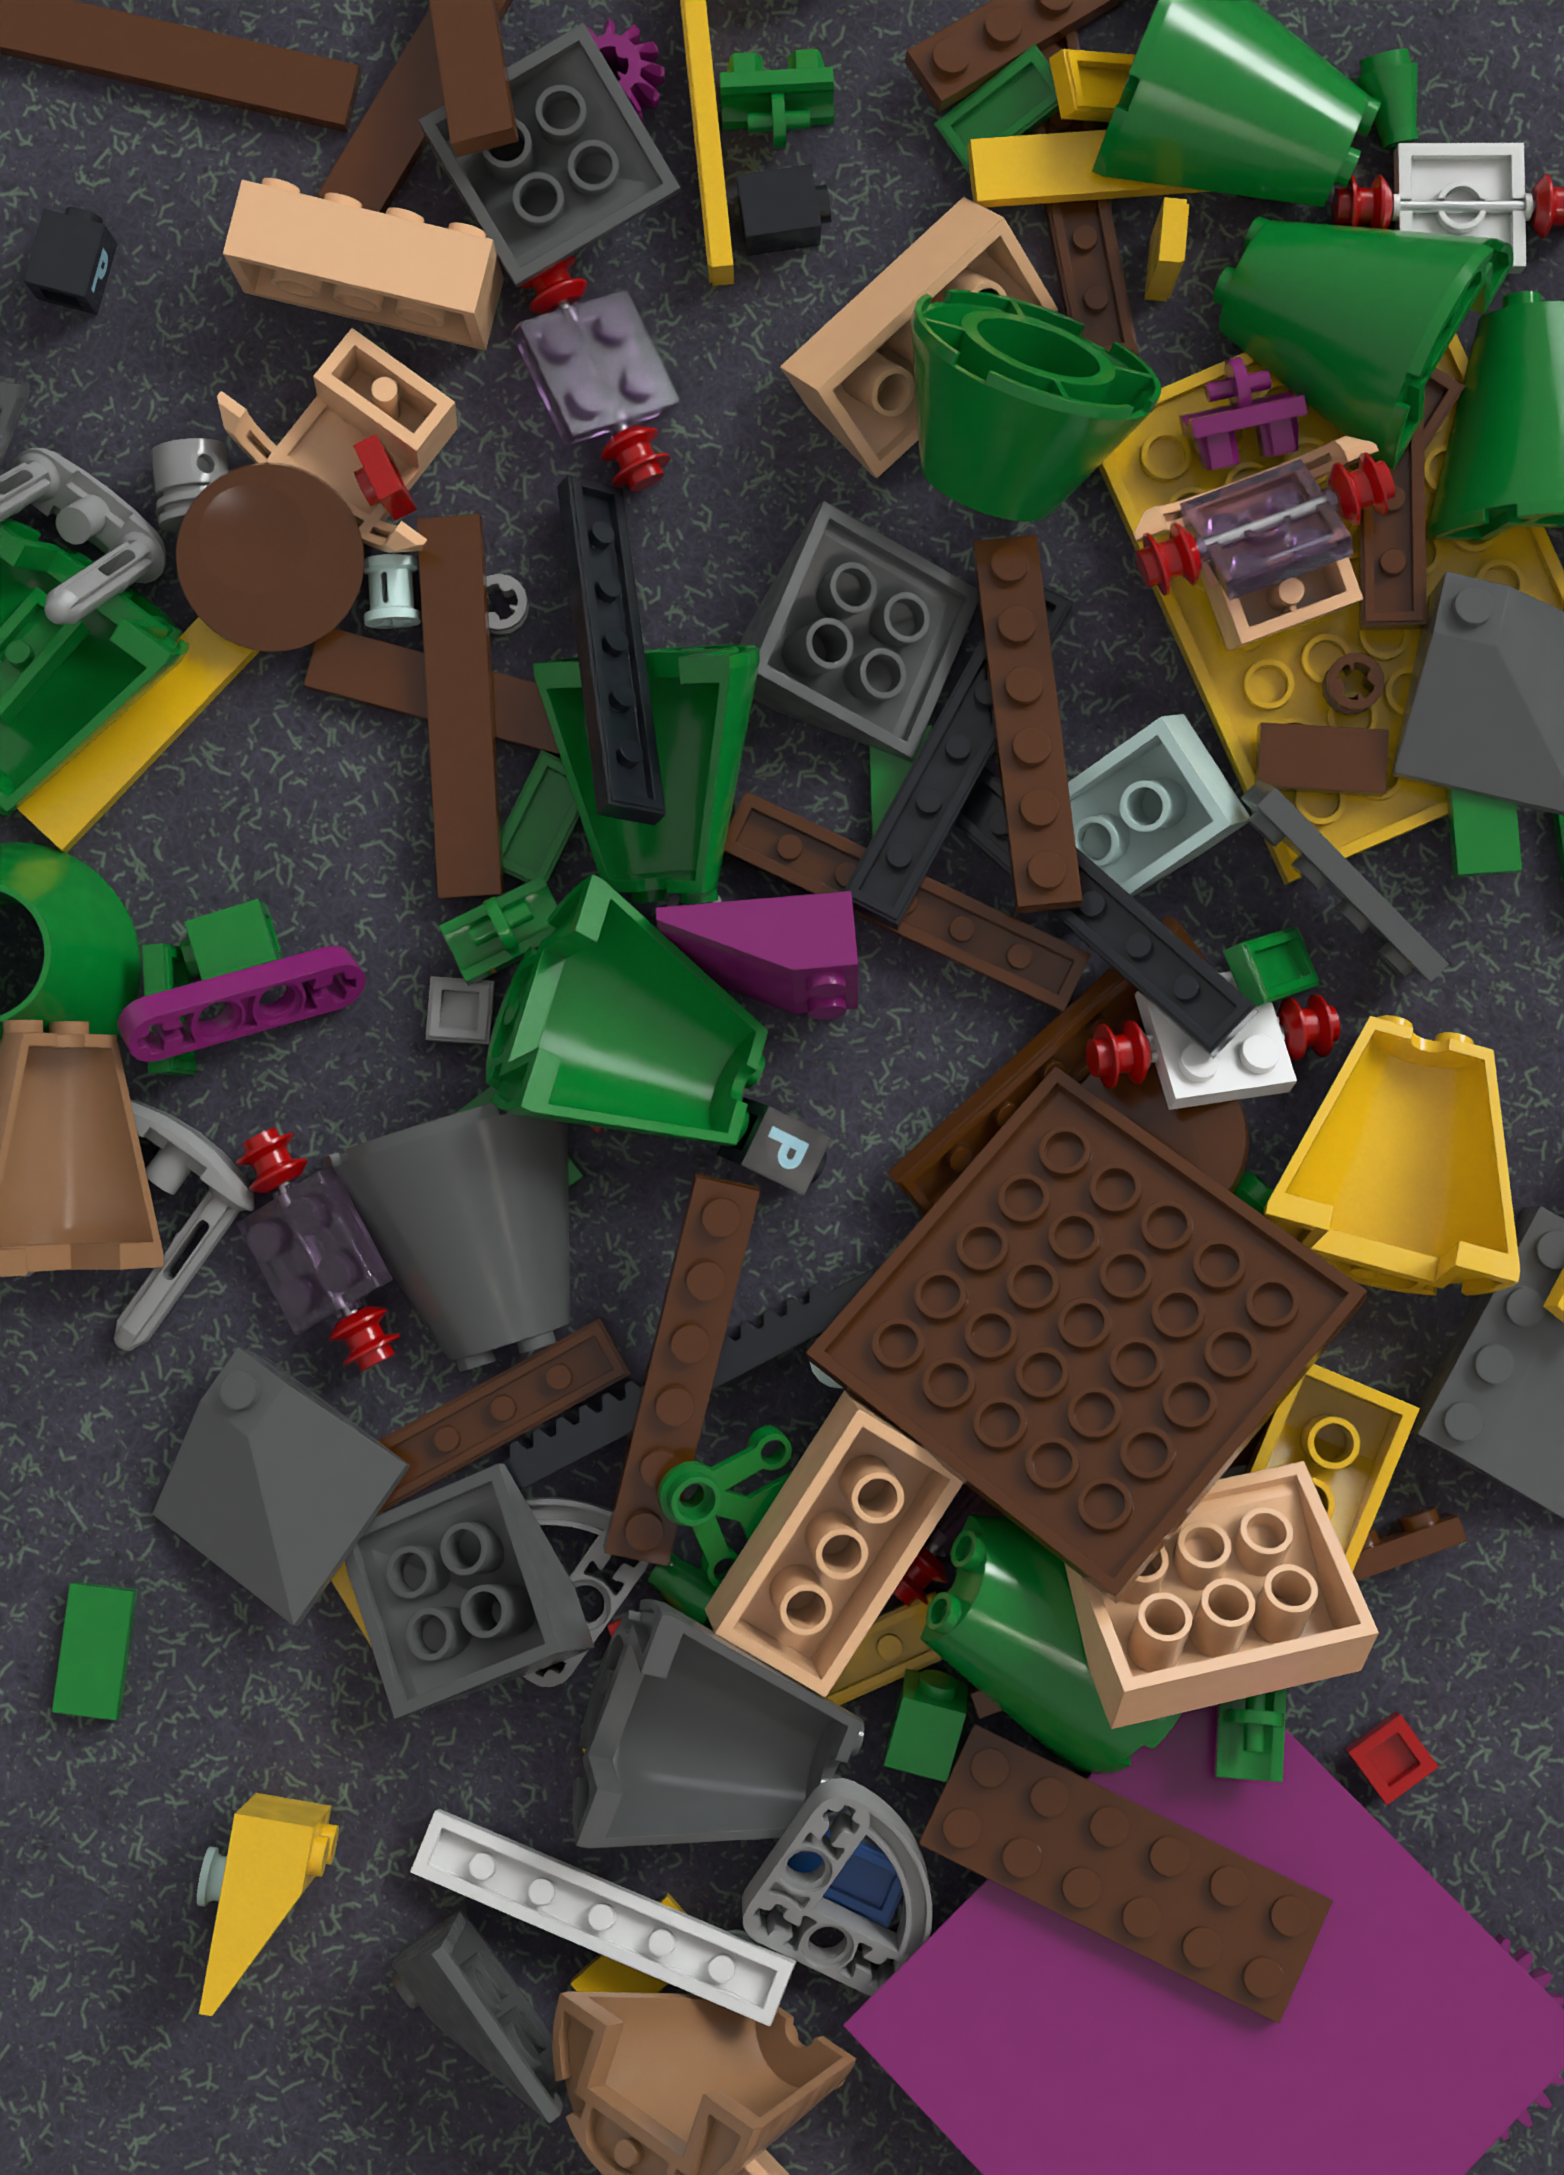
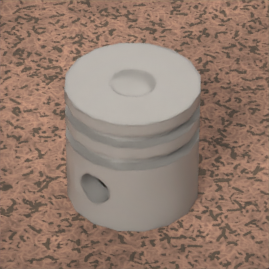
[151,438,230,533]

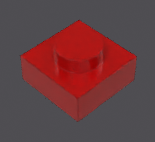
[353,434,417,521]
[1344,1711,1439,1805]

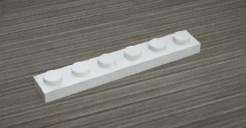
[410,1809,796,2027]

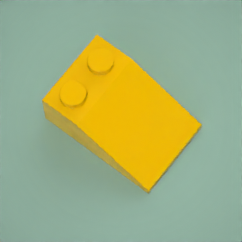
[1244,1364,1420,1572]
[199,1793,339,2016]

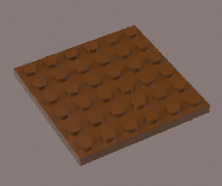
[806,1066,1367,1603]

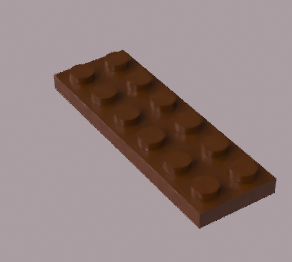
[918,1724,1333,2024]

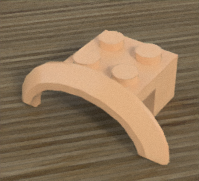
[217,328,458,553]
[1133,436,1379,651]

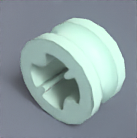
[197,1846,227,1907]

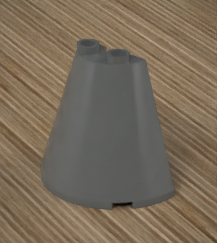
[321,1103,571,1372]
[572,1599,865,1849]

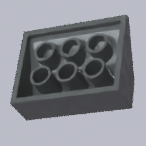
[1410,1206,1564,1519]

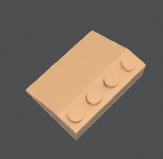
[1065,1461,1379,1729]

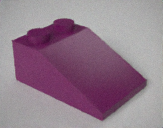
[655,891,858,1019]

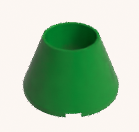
[911,289,1161,522]
[0,842,142,1041]

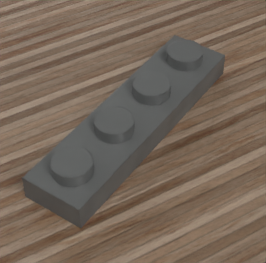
[1241,780,1449,982]

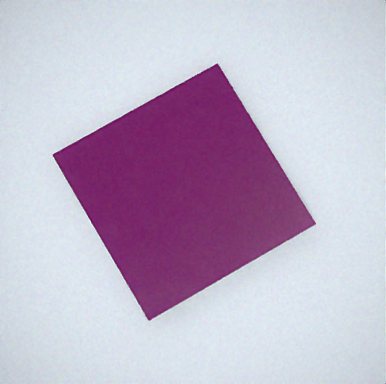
[843,1704,1564,2175]

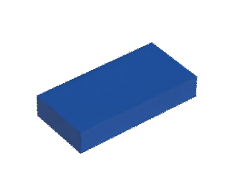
[787,1827,903,1928]

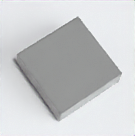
[426,976,496,1045]

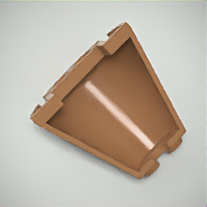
[0,1020,164,1277]
[552,1991,856,2175]

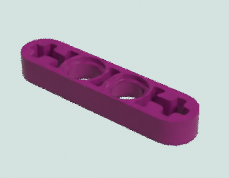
[117,945,366,1062]

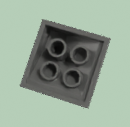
[419,23,681,288]
[740,501,978,760]
[1391,571,1564,816]
[152,1347,411,1627]
[345,1464,595,1719]
[392,1907,567,2123]

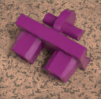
[1179,357,1308,470]

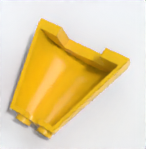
[1263,1015,1520,1296]

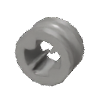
[486,573,529,636]

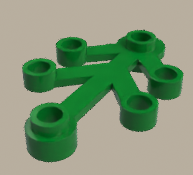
[657,1426,793,1588]

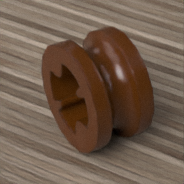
[1322,653,1385,715]

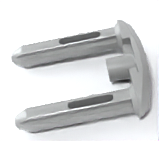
[0,448,166,625]
[21,1099,255,1351]

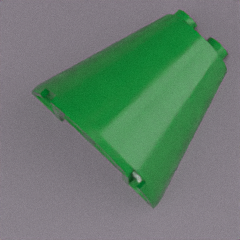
[1092,0,1382,207]
[1213,216,1514,470]
[1427,291,1564,541]
[0,518,189,815]
[533,644,760,904]
[486,874,768,1146]
[920,1515,1182,1775]

